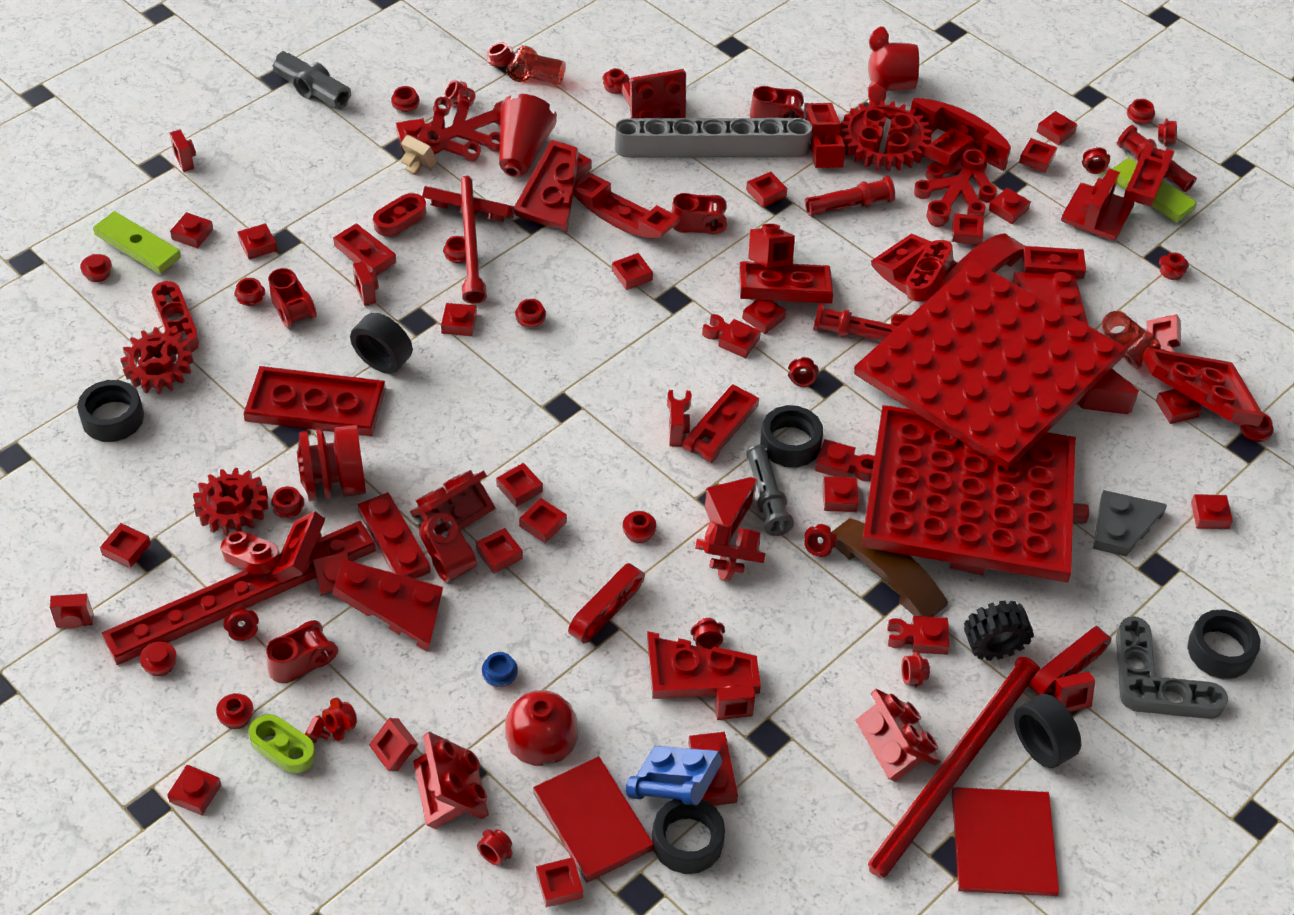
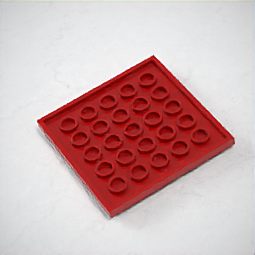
[854,260,1126,470]
[861,405,1076,583]

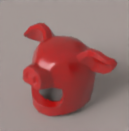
[868,26,919,105]

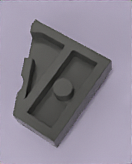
[1093,490,1167,556]

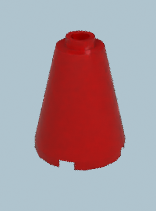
[499,94,557,177]

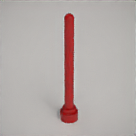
[460,176,487,304]

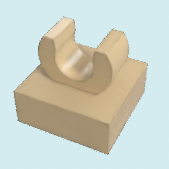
[401,135,438,175]

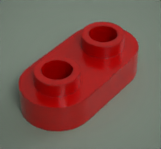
[373,193,427,237]
[220,531,280,575]

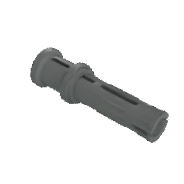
[746,444,794,536]

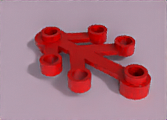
[417,87,504,161]
[914,149,997,227]

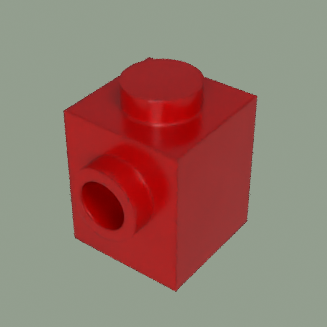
[748,224,795,268]

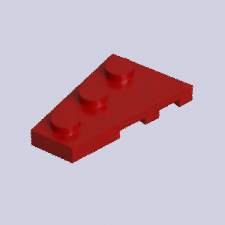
[513,140,579,232]
[332,559,443,652]

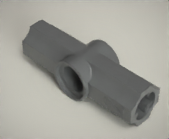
[272,51,351,110]

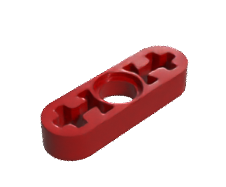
[906,240,954,302]
[151,281,199,353]
[568,563,645,644]
[1029,626,1112,696]

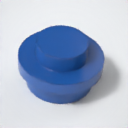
[482,652,518,687]

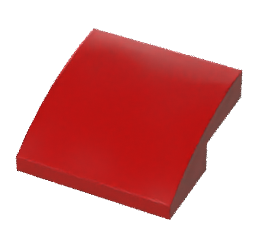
[871,233,957,295]

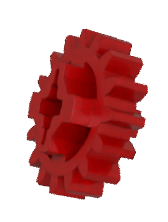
[120,327,194,394]
[193,468,269,536]

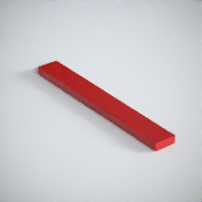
[101,521,376,665]

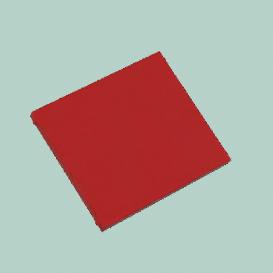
[952,787,1059,897]

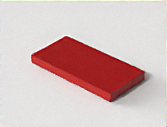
[243,366,386,436]

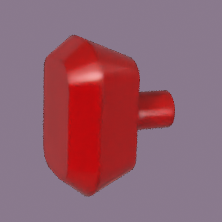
[305,715,331,743]

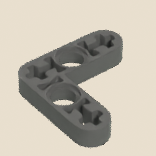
[1116,616,1228,719]

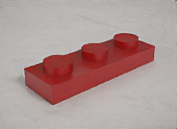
[422,186,514,222]
[357,492,431,579]

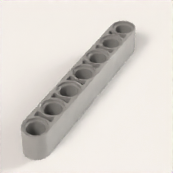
[614,118,812,157]

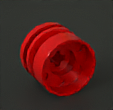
[297,424,366,502]

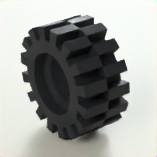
[964,600,1034,661]

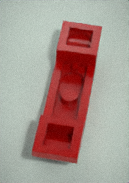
[910,98,1011,171]
[573,172,680,238]
[935,233,1025,293]

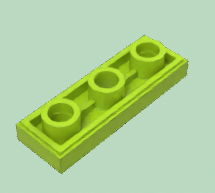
[1112,157,1197,223]
[93,211,181,274]

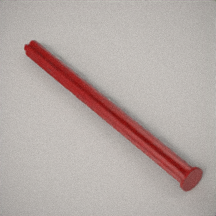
[868,656,1040,878]

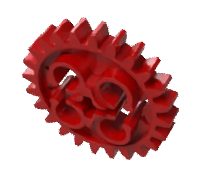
[840,100,932,172]

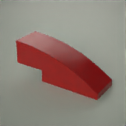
[804,103,845,168]

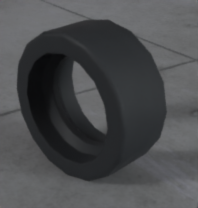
[350,312,413,374]
[77,380,144,442]
[760,405,823,468]
[1187,609,1261,679]
[1014,694,1082,769]
[652,799,725,874]

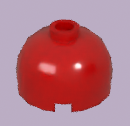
[505,690,578,766]

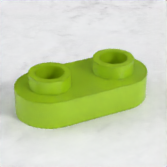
[249,714,315,774]

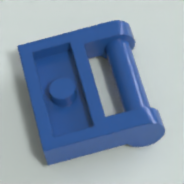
[626,746,723,805]

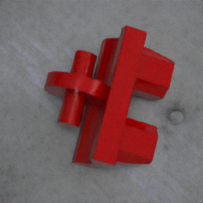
[695,522,766,581]

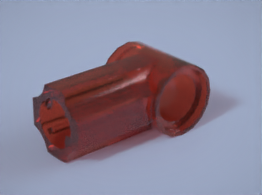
[506,45,566,85]

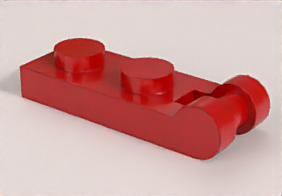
[1123,142,1175,207]
[683,384,759,463]

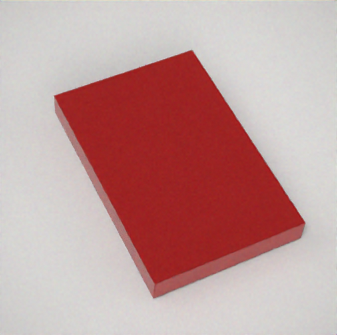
[739,261,833,304]
[533,756,654,883]

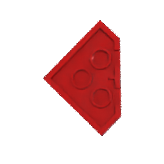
[1142,347,1264,426]

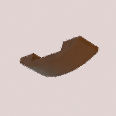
[832,518,948,617]

